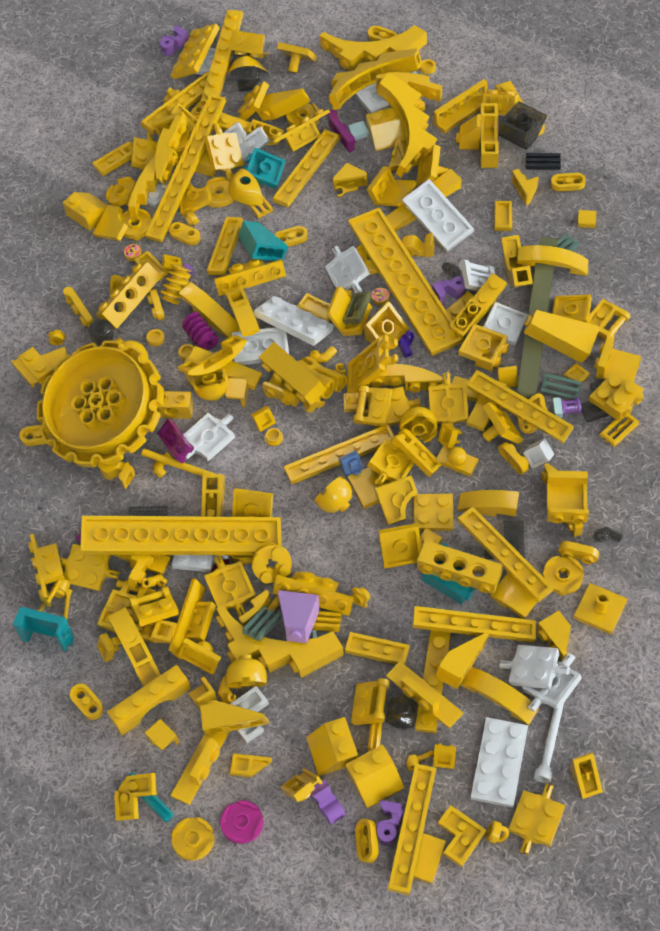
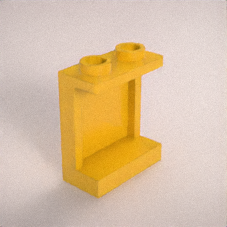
[547,470,589,524]

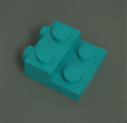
[243,148,286,190]

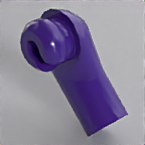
[398,331,414,358]

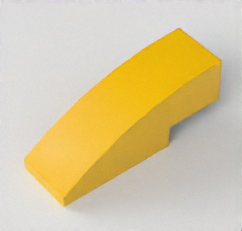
[457,490,519,517]

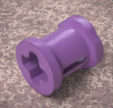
[561,397,582,416]

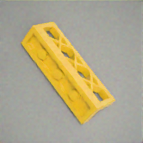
[434,79,488,134]

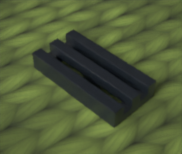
[526,153,561,170]

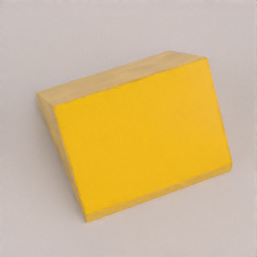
[364,301,409,351]

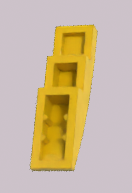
[128,155,158,218]
[179,282,240,339]

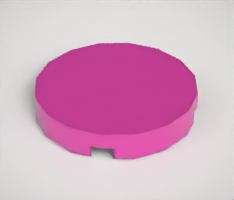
[220,800,264,844]

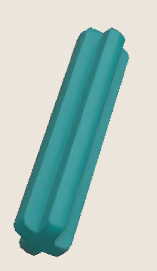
[126,772,174,822]

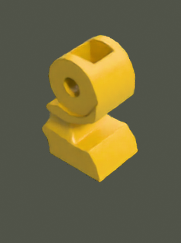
[402,232,435,257]
[98,461,135,490]

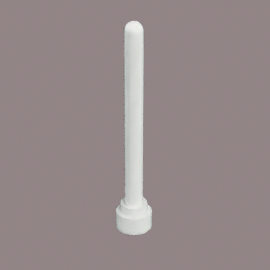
[534,703,564,784]

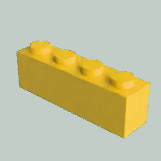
[259,342,326,406]

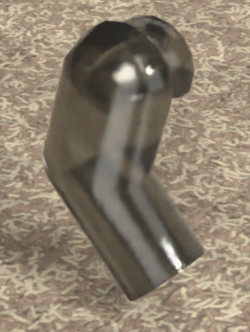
[442,262,461,279]
[593,527,624,543]

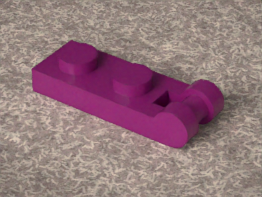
[328,110,356,153]
[157,419,194,463]

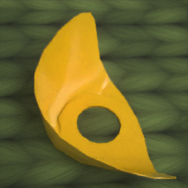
[227,56,268,73]
[228,168,263,205]

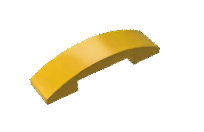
[517,245,588,276]
[177,335,247,375]
[97,607,177,643]
[460,667,540,726]

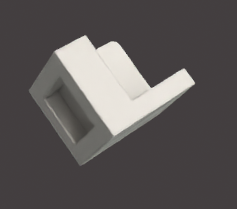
[523,438,554,469]

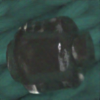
[88,319,114,346]

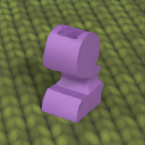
[160,25,188,56]
[432,276,466,305]
[310,780,346,825]
[377,800,404,846]

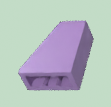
[278,590,320,644]

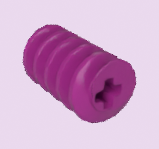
[182,312,219,351]

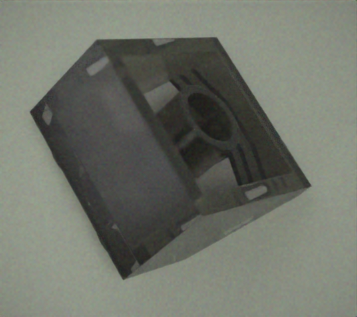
[499,101,547,150]

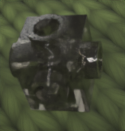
[236,66,261,91]
[385,695,419,730]

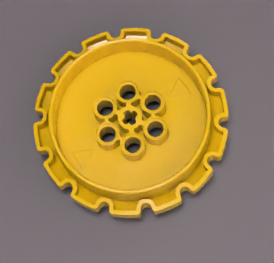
[37,341,164,468]

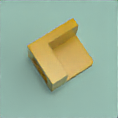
[226,378,249,407]
[188,676,217,711]
[145,719,180,750]

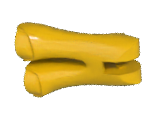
[298,356,347,399]

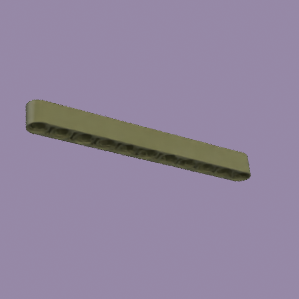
[517,237,558,399]

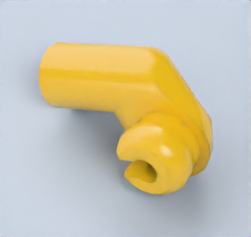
[309,346,337,363]
[153,452,172,478]

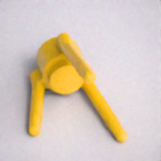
[38,579,73,620]

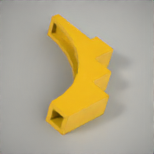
[319,25,427,71]
[329,48,422,110]
[376,72,437,178]
[215,605,344,678]

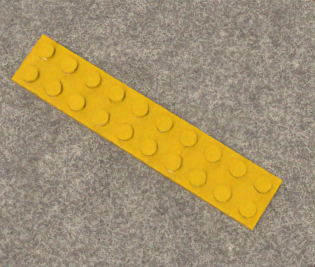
[348,207,464,356]
[80,516,282,555]

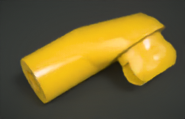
[142,574,167,588]
[218,676,236,704]

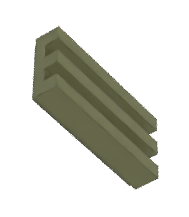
[343,292,372,325]

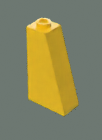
[523,310,600,364]

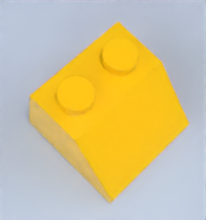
[366,108,405,151]
[62,192,107,231]
[306,717,358,776]
[345,744,405,809]

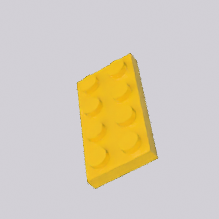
[170,23,220,79]

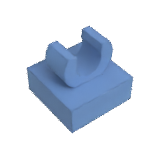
[339,450,363,477]

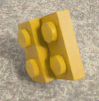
[459,324,510,372]
[589,372,644,421]

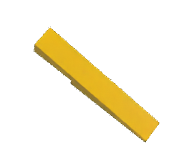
[386,169,462,232]

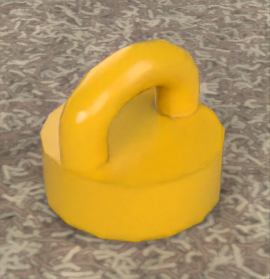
[486,820,509,844]

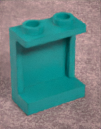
[13,606,74,652]

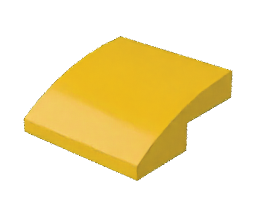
[489,572,537,619]

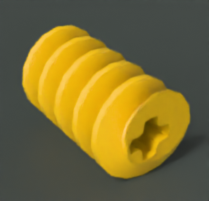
[160,264,192,304]

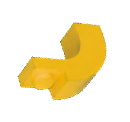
[501,235,533,288]

